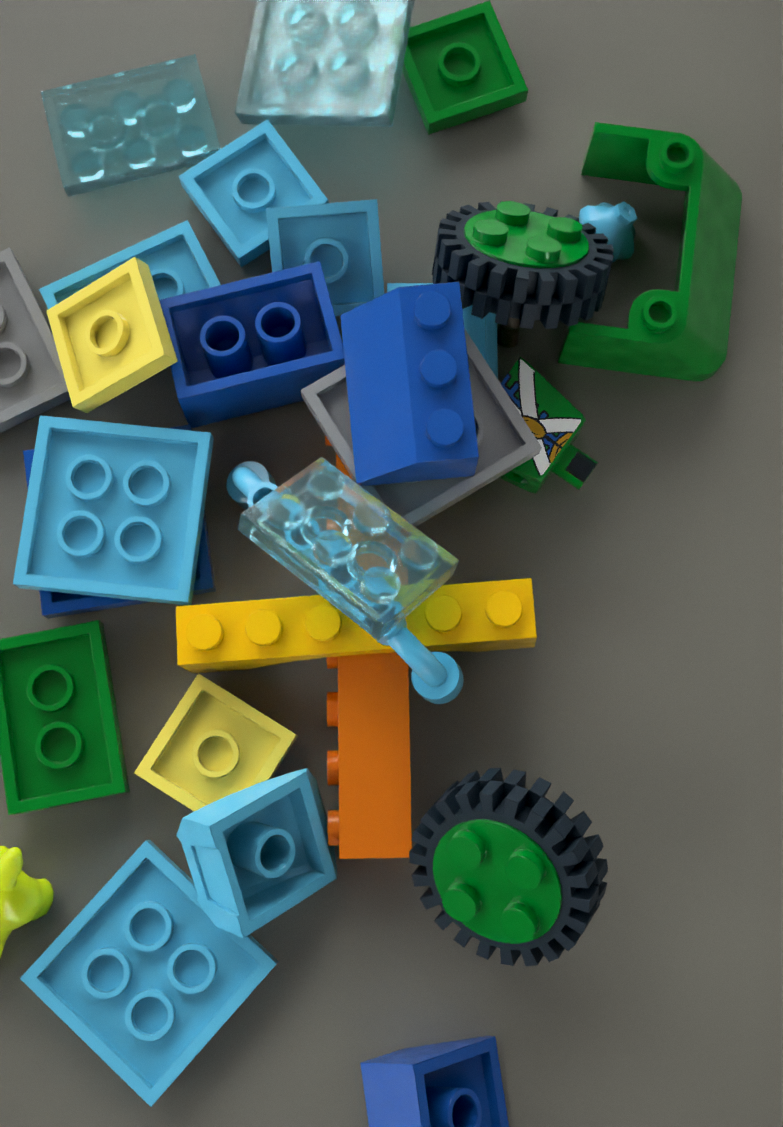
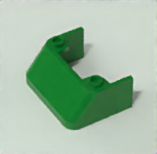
[558,122,742,382]

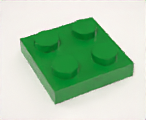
[391,0,528,135]

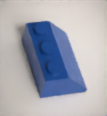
[159,261,345,428]
[340,282,479,487]
[360,1036,509,1127]

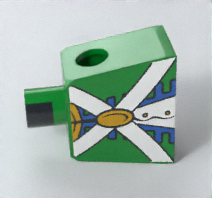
[499,357,598,494]

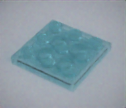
[235,0,415,127]

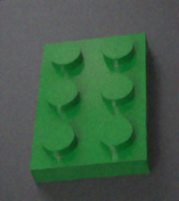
[0,620,130,815]

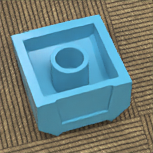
[176,768,338,938]

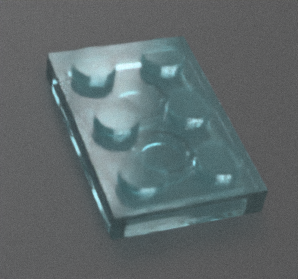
[40,54,221,197]
[238,457,459,641]

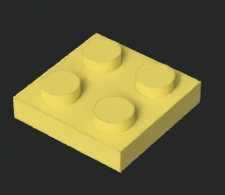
[46,257,178,413]
[134,673,298,811]

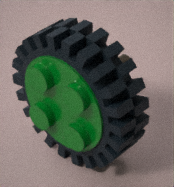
[432,201,614,348]
[409,768,608,966]

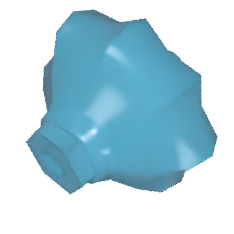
[579,201,637,263]

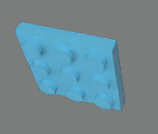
[13,415,214,605]
[20,840,279,1107]

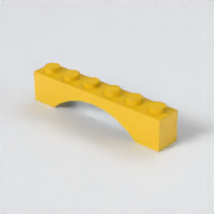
[176,578,537,674]

